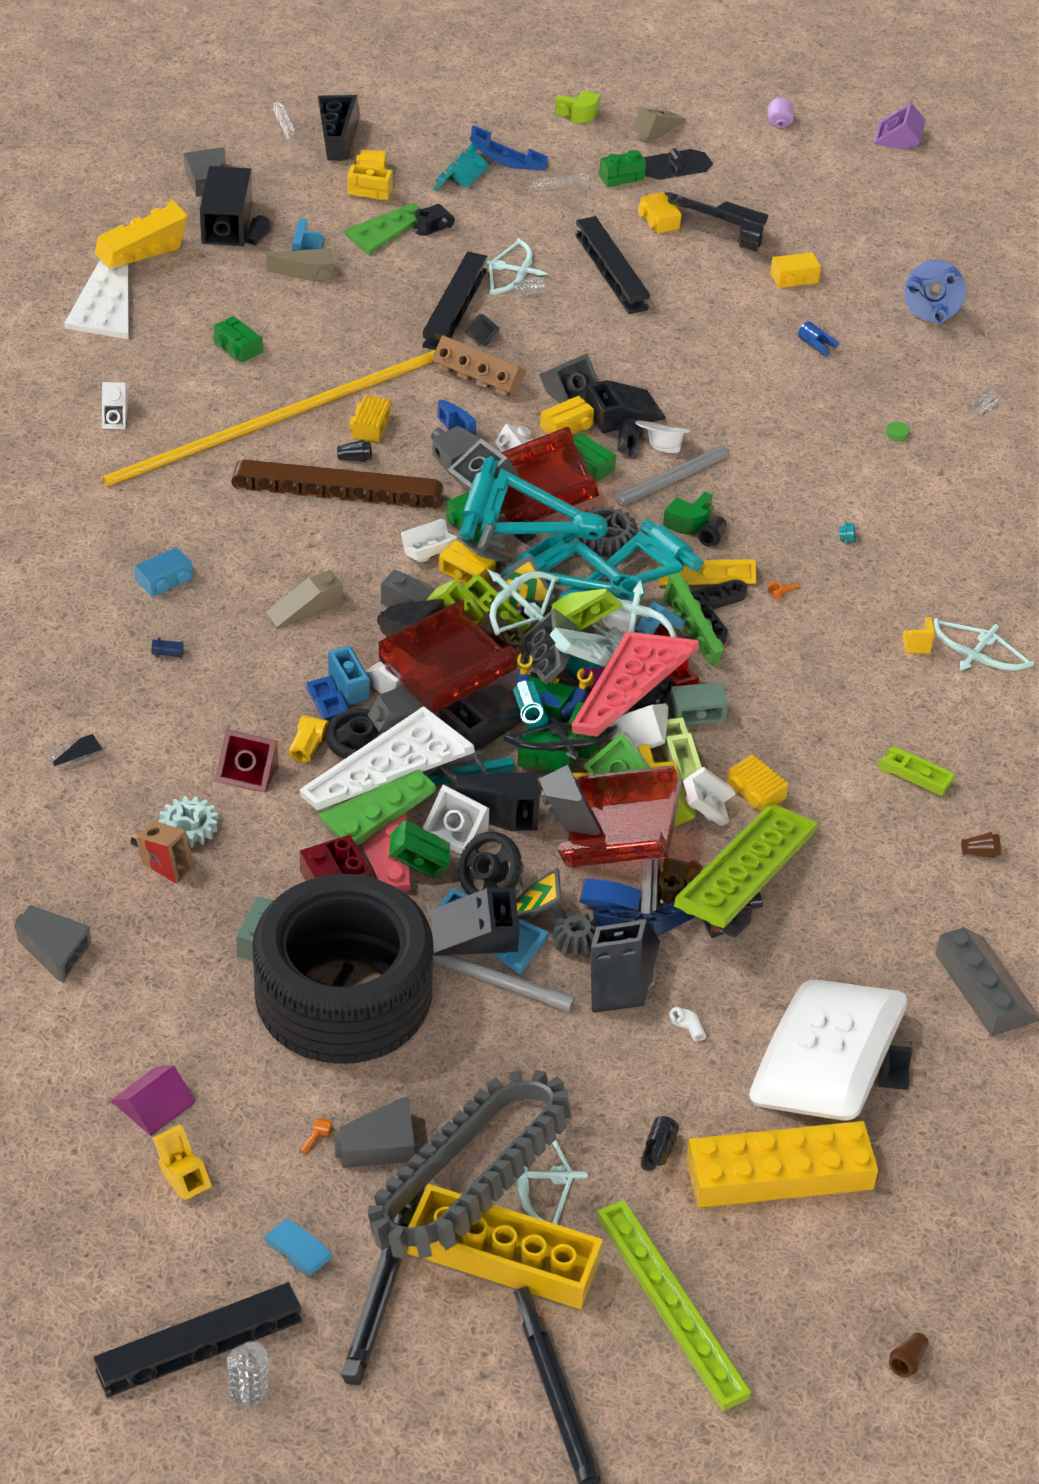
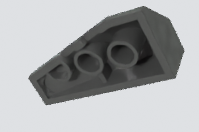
[381,570,435,607]
[520,608,577,684]

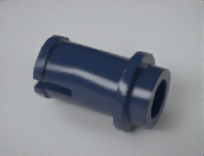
[151,637,184,658]

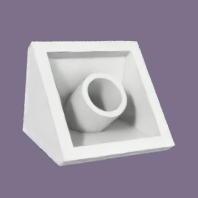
[609,704,668,749]
[422,785,489,854]

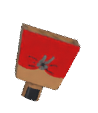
[131,822,194,884]

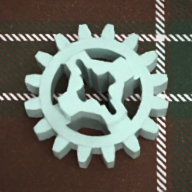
[159,796,218,848]

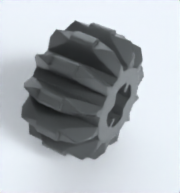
[552,911,597,959]

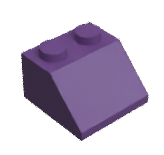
[874,103,925,150]

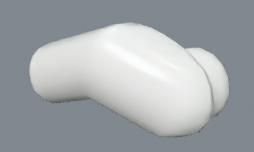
[669,1007,706,1042]

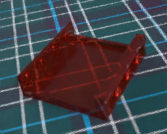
[501,426,599,522]
[378,599,517,713]
[557,765,682,867]

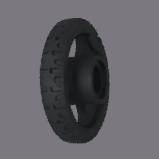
[326,708,385,759]
[458,832,522,895]

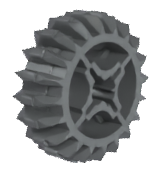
[574,505,638,559]

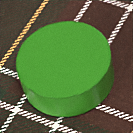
[886,421,909,441]

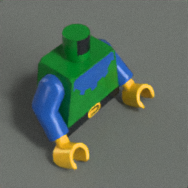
[516,654,594,723]

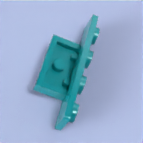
[433,143,490,191]

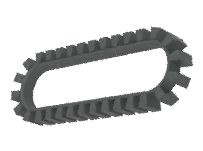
[368,1070,571,1259]

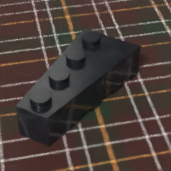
[318,95,360,161]

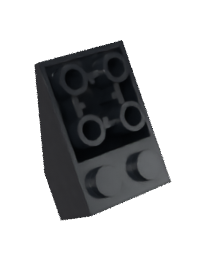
[585,380,665,433]
[438,684,523,750]
[456,772,540,832]
[430,887,520,956]
[591,919,660,1013]

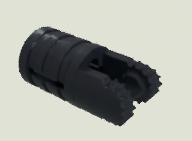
[617,418,639,459]
[641,1116,679,1171]

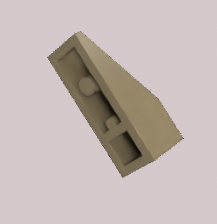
[632,107,686,141]
[266,248,335,281]
[265,570,343,629]

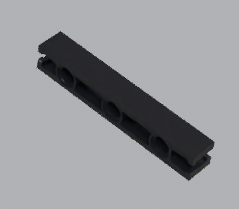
[575,216,650,314]
[422,251,488,350]
[93,1282,301,1398]

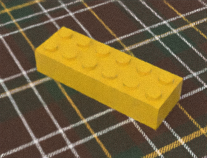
[686,1121,878,1208]
[407,1184,603,1310]

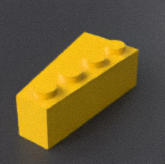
[94,200,188,269]

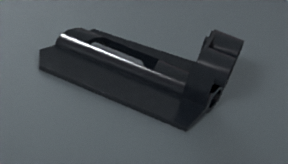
[664,192,768,252]

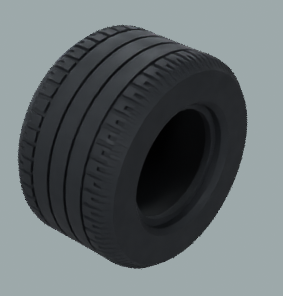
[252,874,434,1064]

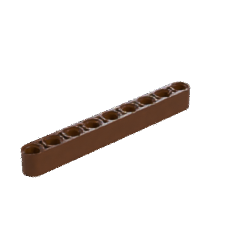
[231,460,444,509]

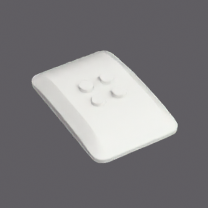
[749,980,908,1120]

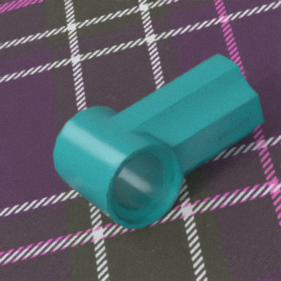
[513,680,550,732]

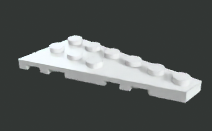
[64,259,129,339]
[299,706,475,810]

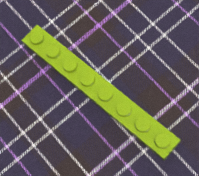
[597,1200,751,1412]

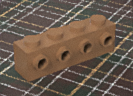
[432,335,527,397]

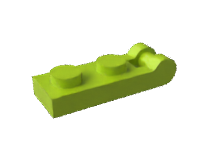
[877,746,955,797]

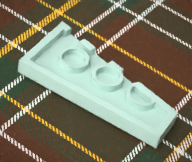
[550,627,618,667]

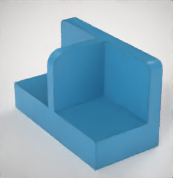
[292,219,324,251]

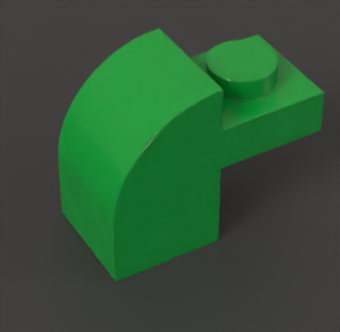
[663,491,713,534]

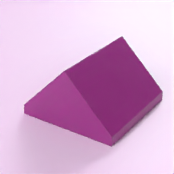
[111,1065,195,1136]

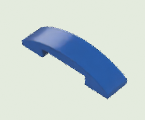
[470,125,548,171]

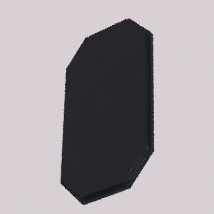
[644,148,713,180]

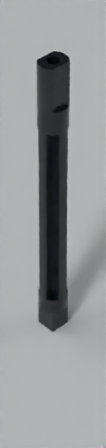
[341,1187,425,1385]
[514,1287,601,1484]

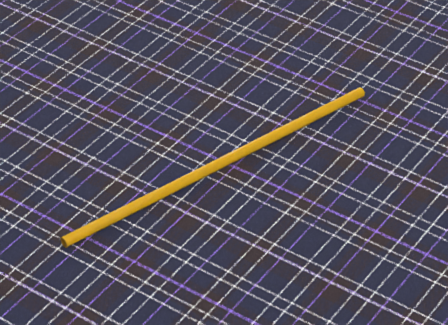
[102,350,436,487]

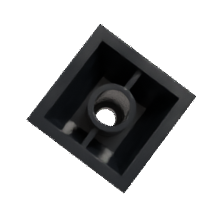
[377,599,447,666]

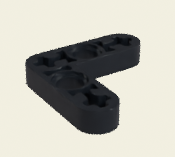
[691,580,748,644]

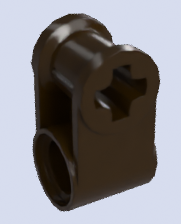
[473,611,524,656]
[658,857,689,906]

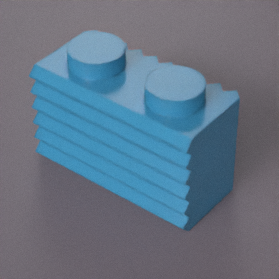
[134,547,193,597]
[328,645,370,706]

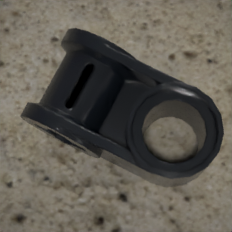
[414,204,455,236]

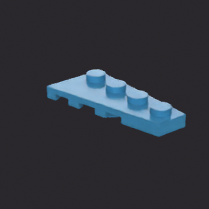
[438,888,548,976]

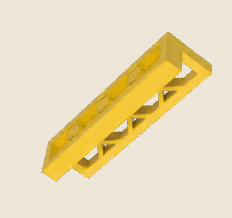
[655,559,756,585]

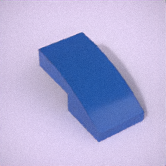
[437,399,476,436]
[306,676,349,720]
[579,879,641,912]

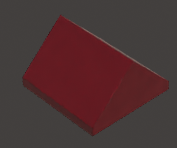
[215,729,278,792]

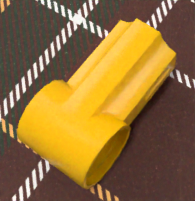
[289,715,329,763]

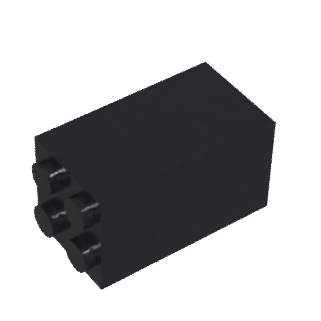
[200,166,253,246]

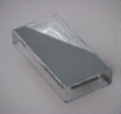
[44,733,104,773]

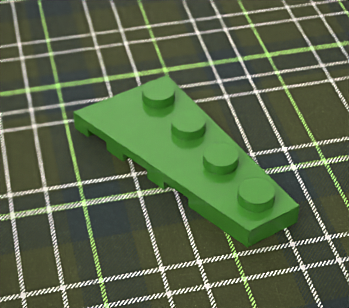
[345,203,421,256]

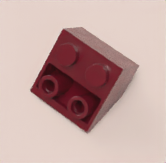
[299,834,372,881]

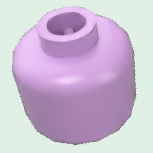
[767,98,794,128]

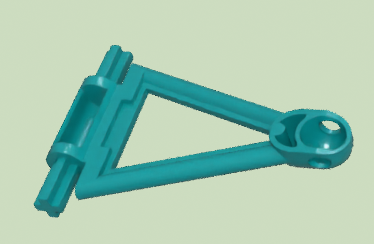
[459,456,608,541]
[558,519,704,600]
[503,533,645,602]

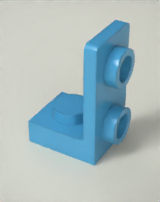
[634,601,685,635]

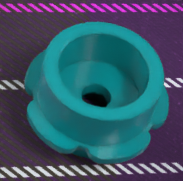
[839,521,856,544]

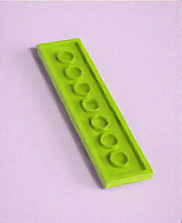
[674,803,818,928]

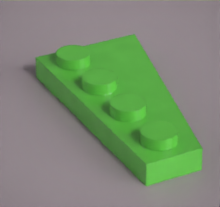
[662,572,724,665]
[318,770,437,846]

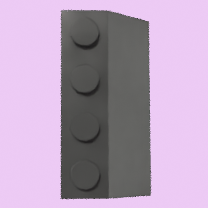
[935,927,1039,1037]

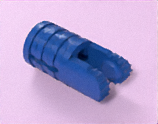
[798,321,840,357]

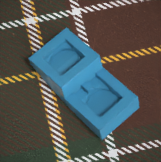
[264,1218,333,1276]

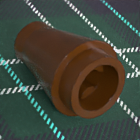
[961,832,1001,858]
[889,1332,929,1378]

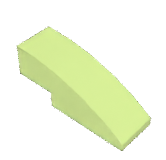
[661,717,702,783]

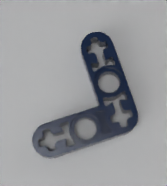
[593,901,695,936]

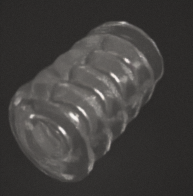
[227,1341,270,1407]

